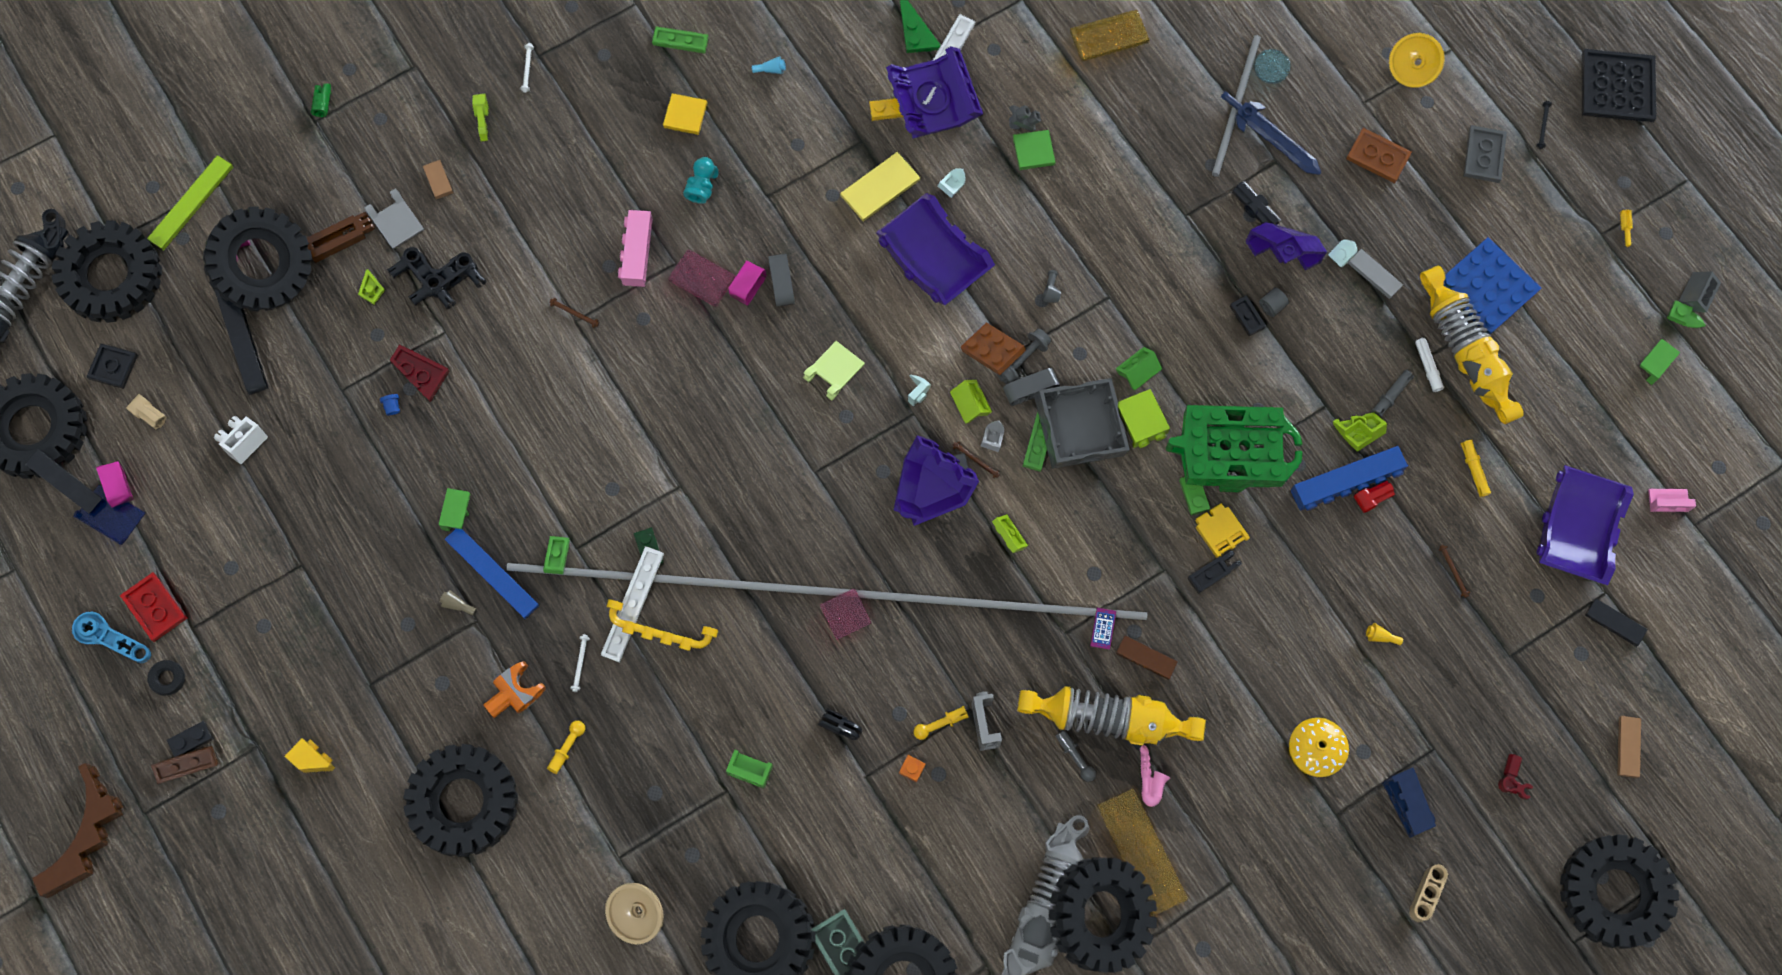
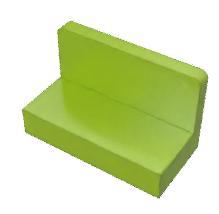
[950,380,992,423]

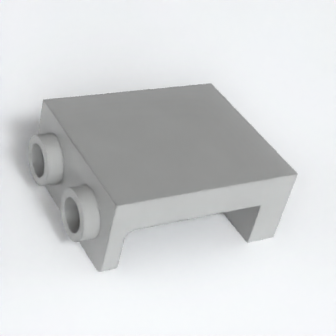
[971,692,1002,751]

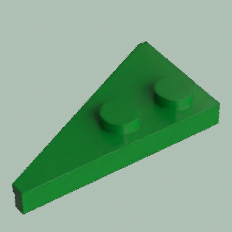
[899,0,941,53]

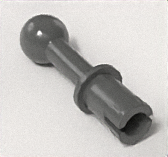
[1055,729,1096,782]

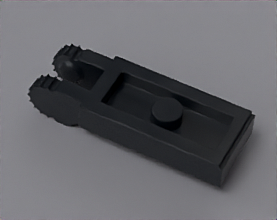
[1187,550,1242,594]

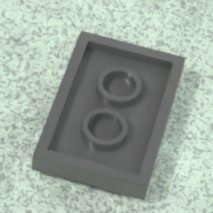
[1463,125,1507,183]

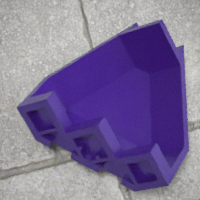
[1245,222,1327,271]
[893,435,979,526]

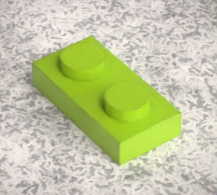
[992,515,1028,553]

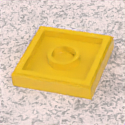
[663,93,707,135]

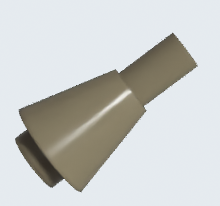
[439,590,476,616]

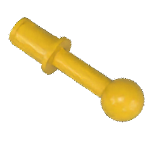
[913,706,969,740]
[547,721,585,774]

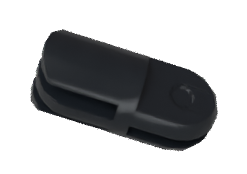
[818,708,862,740]

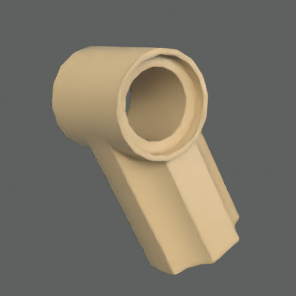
[126,394,167,430]

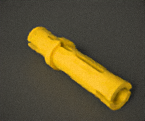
[1460,440,1491,497]

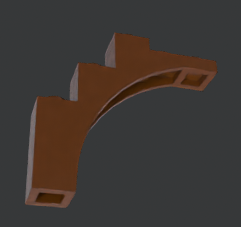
[32,763,123,898]

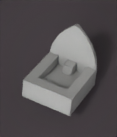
[981,420,1004,452]

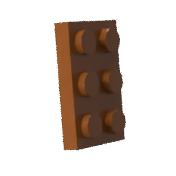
[1346,128,1412,183]
[961,322,1026,375]

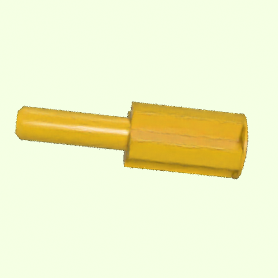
[1620,210,1633,247]

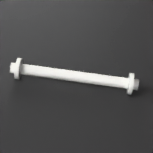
[521,43,534,93]
[570,634,590,692]

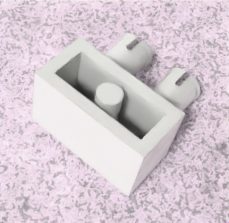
[214,416,268,464]

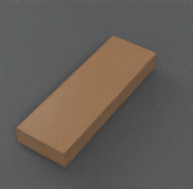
[1617,716,1641,778]

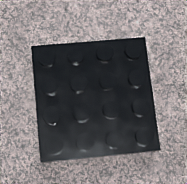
[1582,49,1656,123]

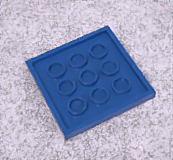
[1444,237,1541,335]

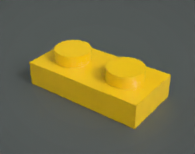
[869,98,903,121]

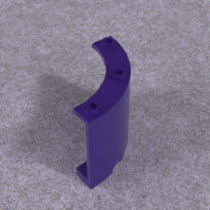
[876,193,995,305]
[1536,465,1634,585]

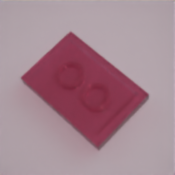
[668,249,735,307]

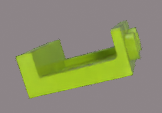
[1118,389,1170,448]

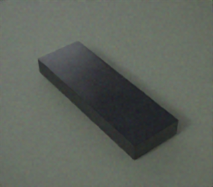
[1585,598,1648,647]

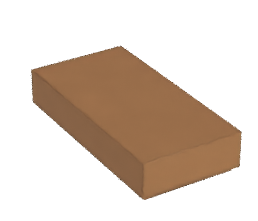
[423,160,453,199]

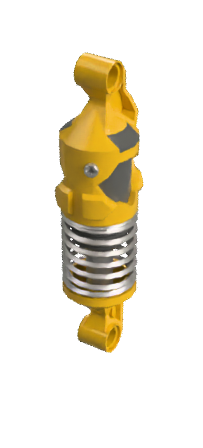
[1420,265,1524,424]

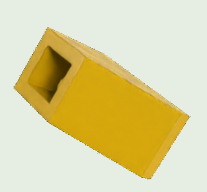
[285,738,335,773]

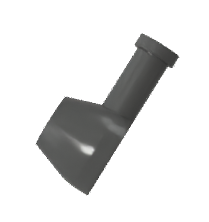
[1042,270,1061,303]

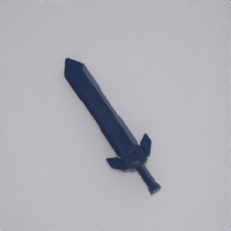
[1221,91,1321,175]

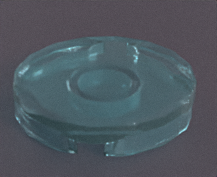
[1254,49,1291,84]

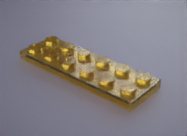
[1097,788,1188,917]

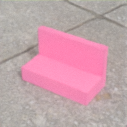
[1648,489,1696,512]

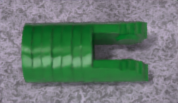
[311,83,331,117]

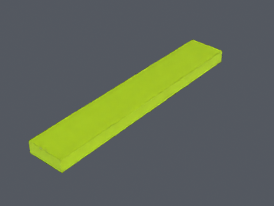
[147,155,233,251]

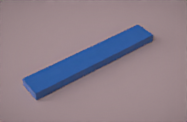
[445,529,539,619]

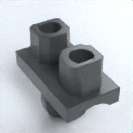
[1009,105,1041,132]

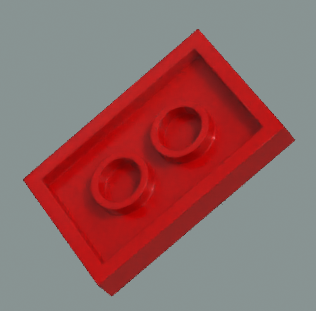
[120,572,187,642]

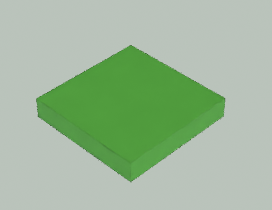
[1013,130,1055,170]

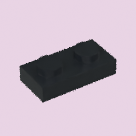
[1230,295,1266,337]
[167,721,214,757]

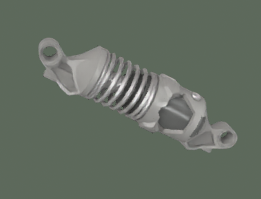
[1002,815,1089,975]

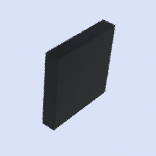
[86,343,138,389]

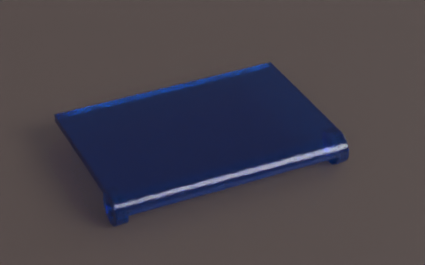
[73,485,146,545]

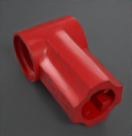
[1353,481,1395,513]

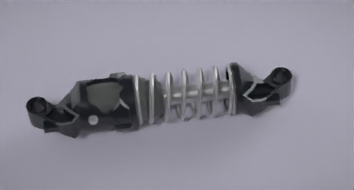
[0,209,68,343]

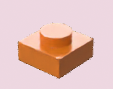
[899,755,926,783]

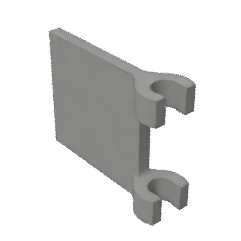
[365,188,424,249]

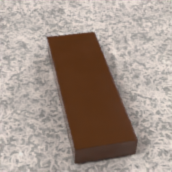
[1116,636,1178,680]
[151,745,218,784]

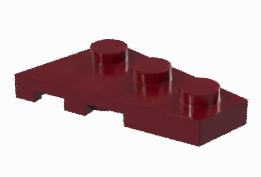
[390,344,449,402]

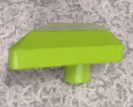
[358,269,385,305]

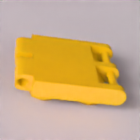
[1195,504,1250,558]

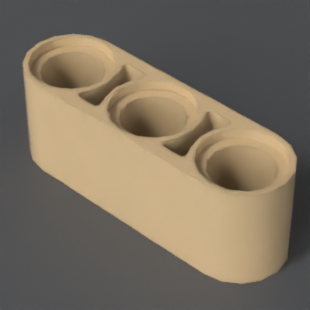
[1409,864,1448,922]

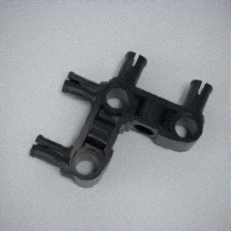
[387,247,487,309]

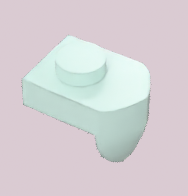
[938,168,965,198]
[1328,240,1357,267]
[908,375,931,406]

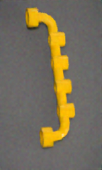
[606,599,719,651]

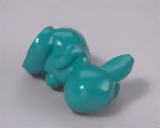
[683,157,719,204]

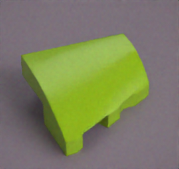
[1333,412,1387,452]

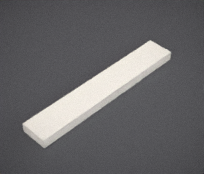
[923,14,975,105]
[601,546,664,663]

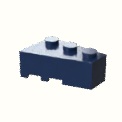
[1382,767,1436,838]

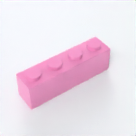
[618,210,653,287]

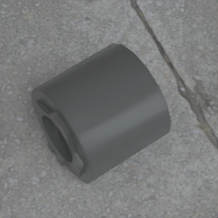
[1259,288,1289,317]

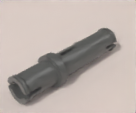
[1371,370,1414,418]

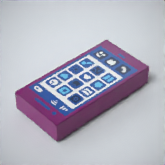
[1090,608,1116,650]

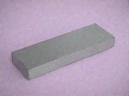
[1348,249,1403,299]

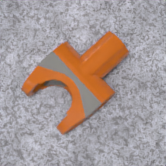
[483,661,546,718]

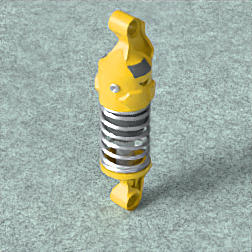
[1017,686,1206,746]

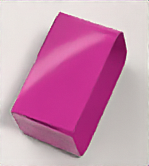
[728,260,767,305]
[96,461,134,507]

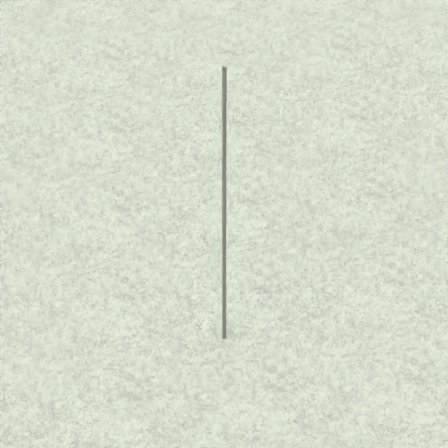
[507,563,1147,620]

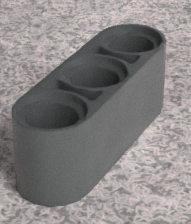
[768,254,795,307]
[1003,368,1060,406]

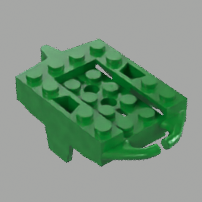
[1166,405,1303,492]

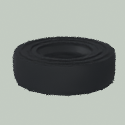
[147,660,185,696]

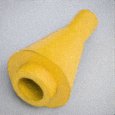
[1366,623,1403,645]

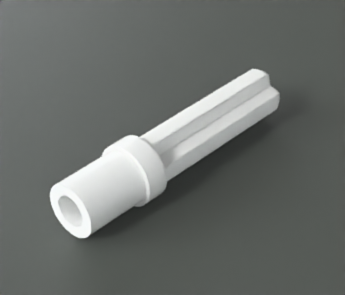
[1415,338,1444,392]

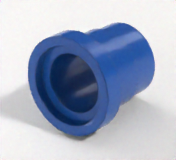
[380,394,400,416]

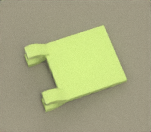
[803,341,865,401]

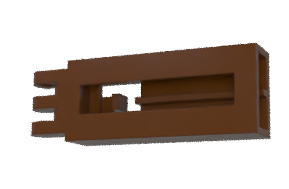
[307,212,375,263]

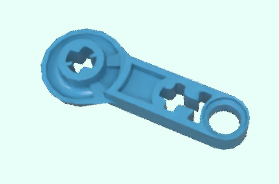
[72,612,151,663]

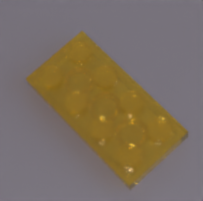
[1070,9,1150,62]

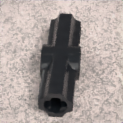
[1232,181,1281,225]

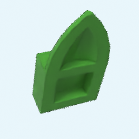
[1667,300,1705,328]

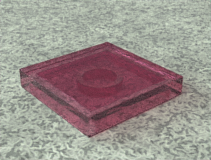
[820,588,872,640]

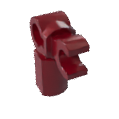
[1498,754,1533,799]

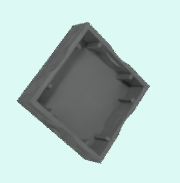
[1034,378,1130,469]

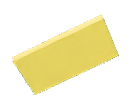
[840,152,920,222]

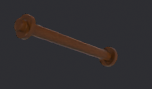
[549,298,599,328]
[953,441,1000,479]
[1439,545,1470,598]

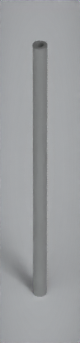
[1212,35,1261,177]

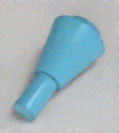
[752,56,786,74]

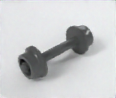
[996,328,1051,384]

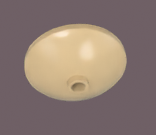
[605,883,663,944]

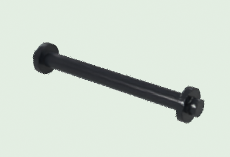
[1536,101,1552,149]

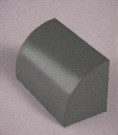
[1679,272,1721,313]

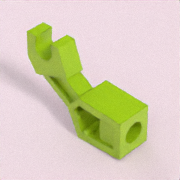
[472,94,488,141]

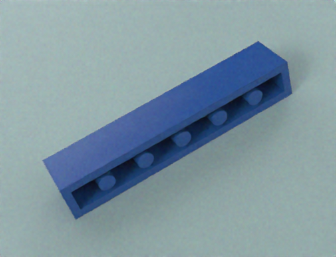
[1290,446,1408,511]

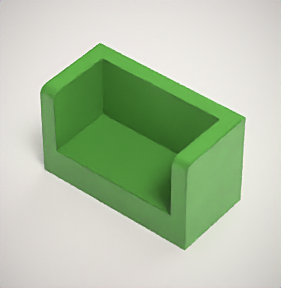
[726,750,773,789]

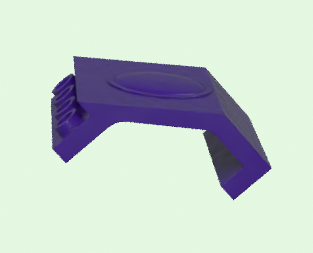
[886,46,983,138]

